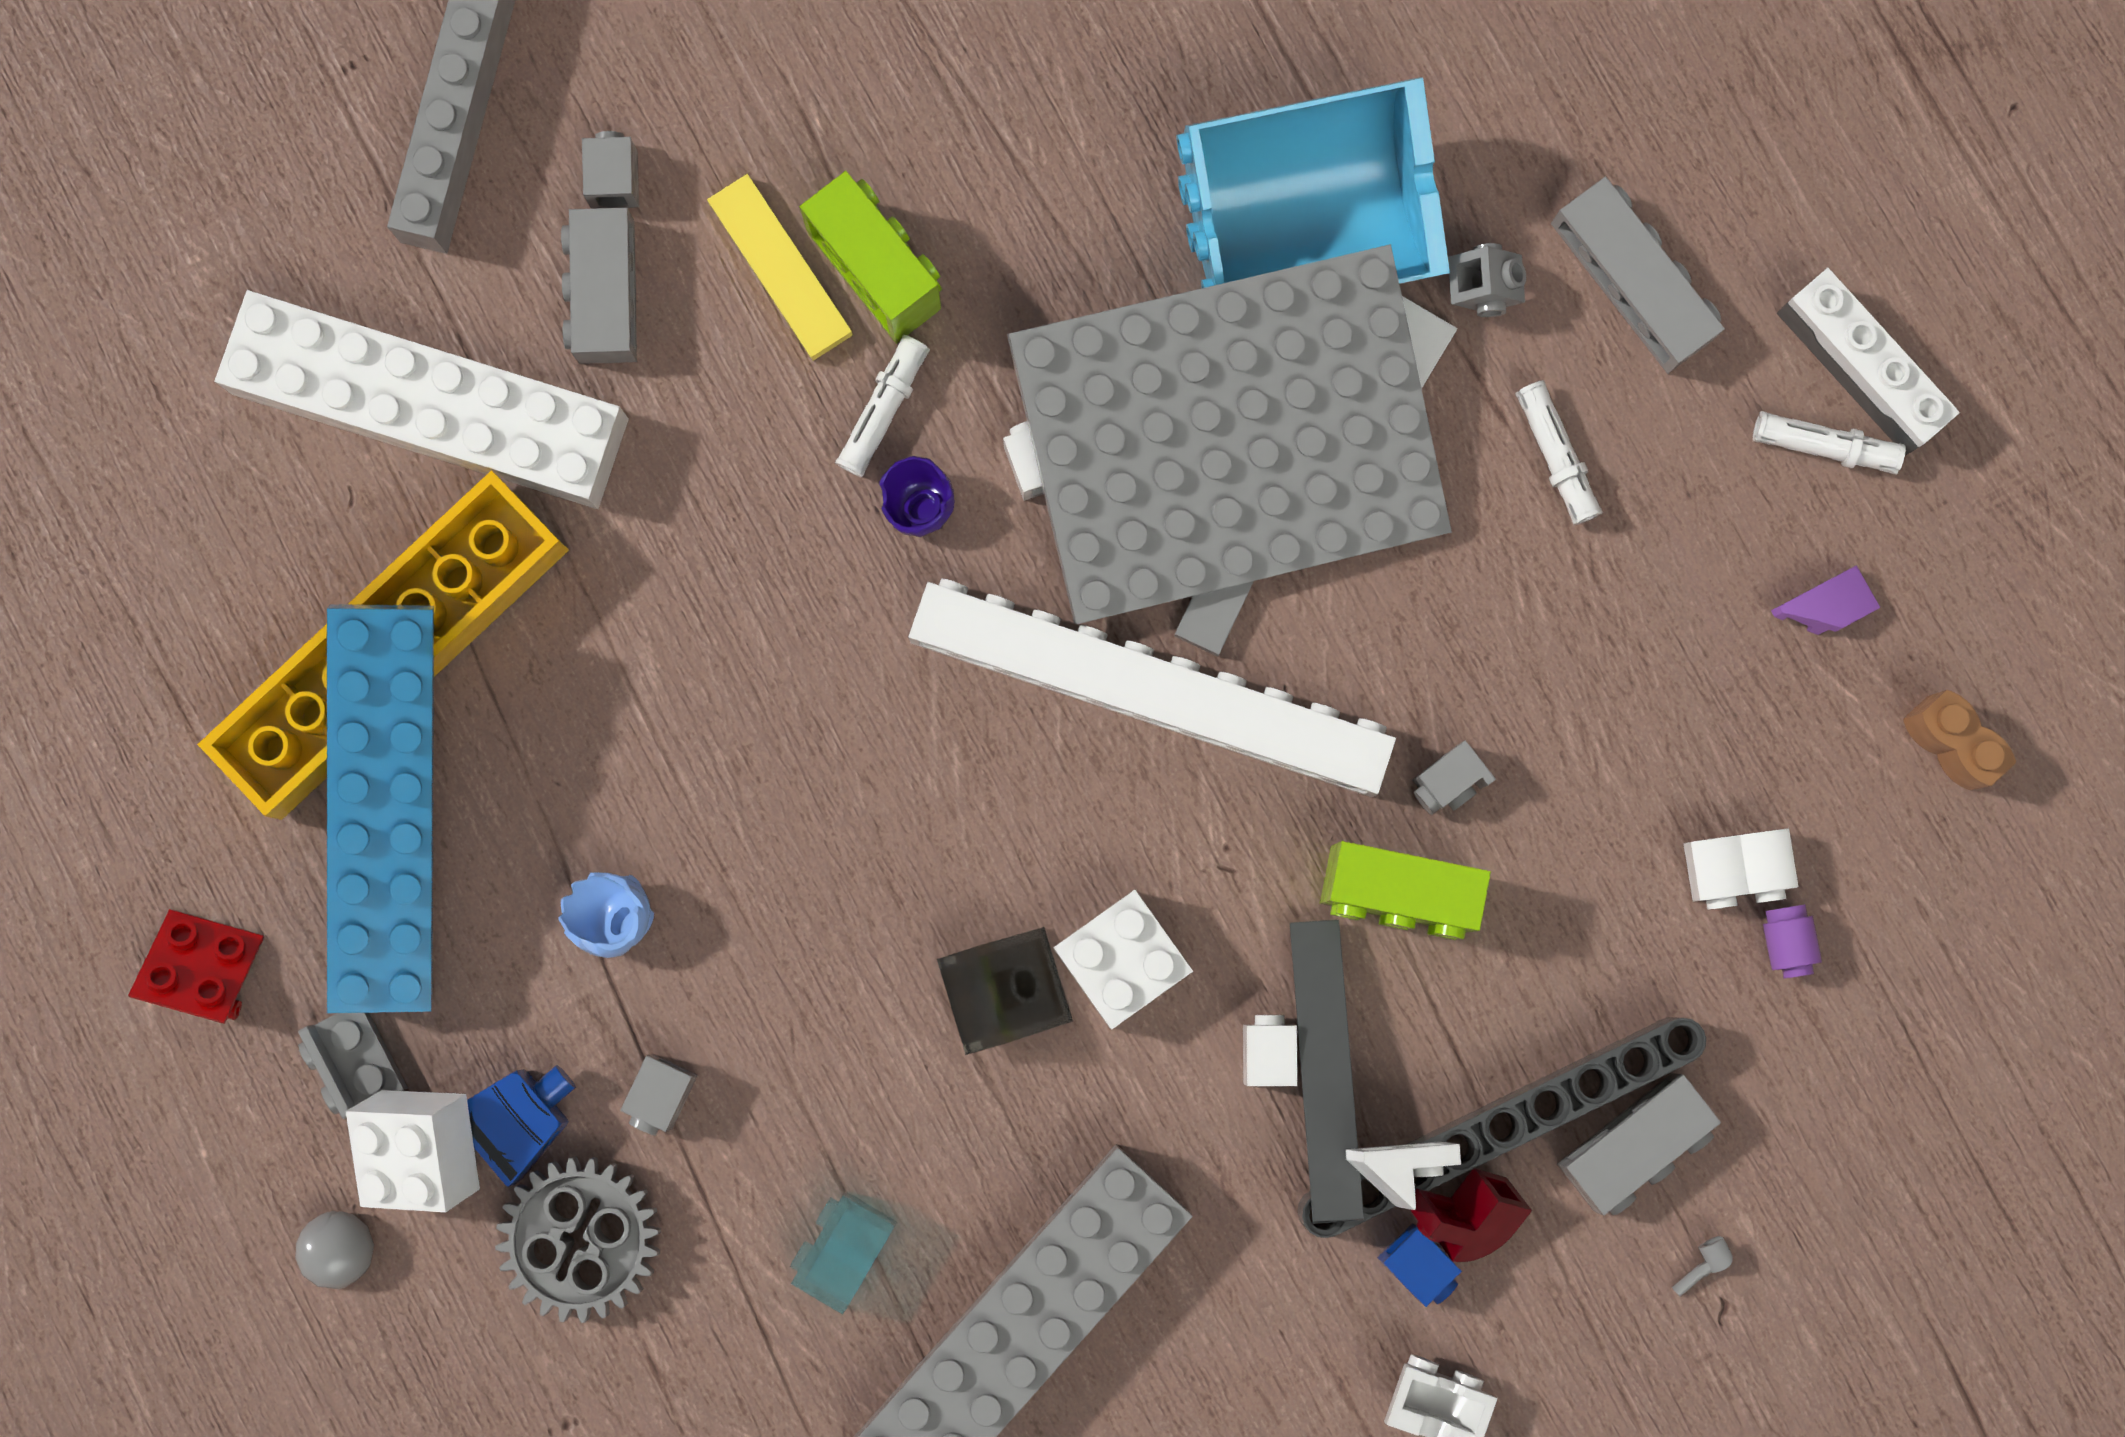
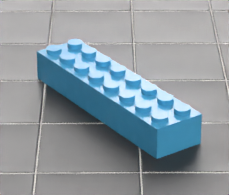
[327,604,434,1013]

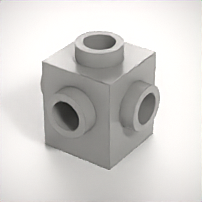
[1448,243,1526,317]

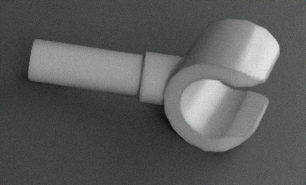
[1672,1236,1733,1297]

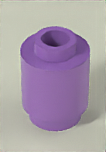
[1763,904,1822,979]

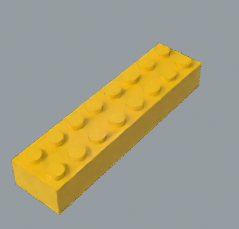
[197,470,569,820]

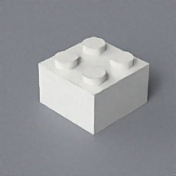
[1053,890,1193,1030]
[346,1090,480,1212]

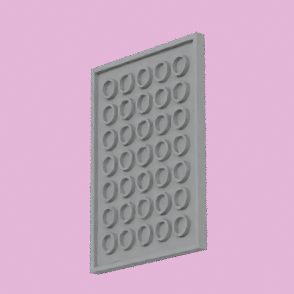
[1007,244,1452,624]

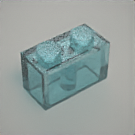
[790,1191,897,1315]

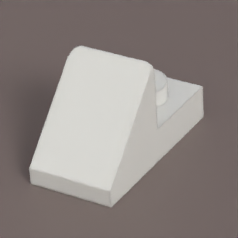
[1346,1142,1461,1210]

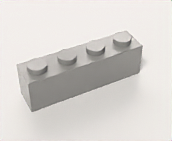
[1551,176,1725,374]

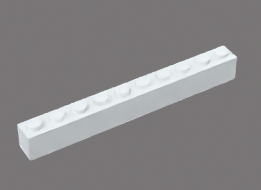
[908,579,1396,798]

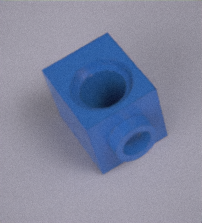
[1377,1223,1462,1307]

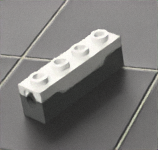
[1776,268,1960,456]

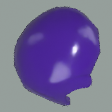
[879,456,955,537]

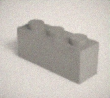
[561,208,637,364]
[1557,1073,1721,1215]

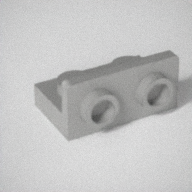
[298,1013,408,1119]

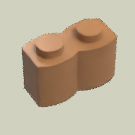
[1903,690,2016,790]

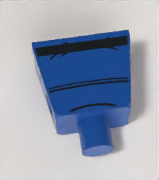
[467,1065,576,1187]

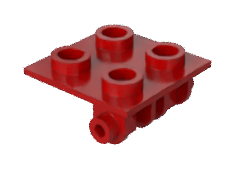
[128,909,264,1024]

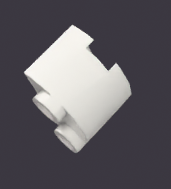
[1384,1354,1498,1437]

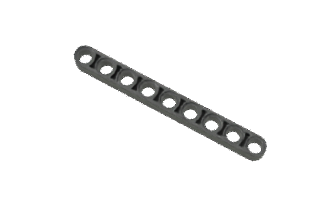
[1297,1017,1706,1238]

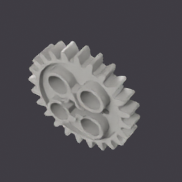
[495,1156,661,1323]

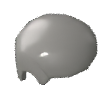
[295,1211,374,1289]

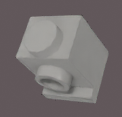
[1412,740,1496,815]

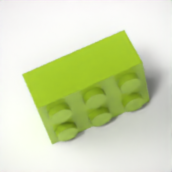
[799,171,942,344]
[1320,841,1491,940]

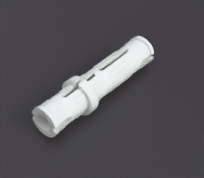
[835,335,930,477]
[1515,380,1603,525]
[1753,411,1906,475]

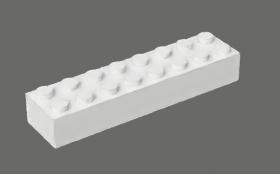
[214,290,629,509]

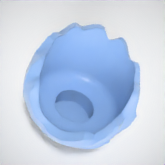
[558,872,654,958]

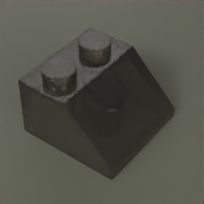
[937,927,1073,1055]

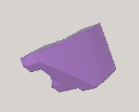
[1771,565,1880,635]

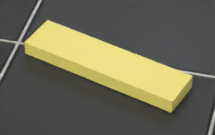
[707,174,853,361]

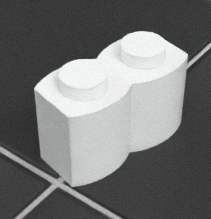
[1684,828,1799,910]

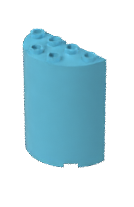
[1176,77,1450,288]

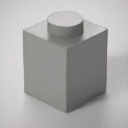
[582,131,639,209]
[620,1054,698,1136]

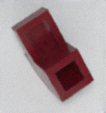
[1410,1168,1532,1262]

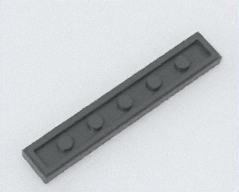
[1290,920,1364,1224]

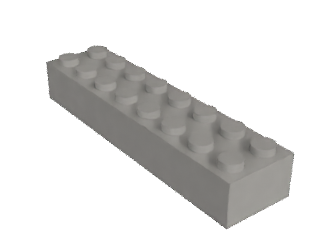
[854,1144,1193,1437]

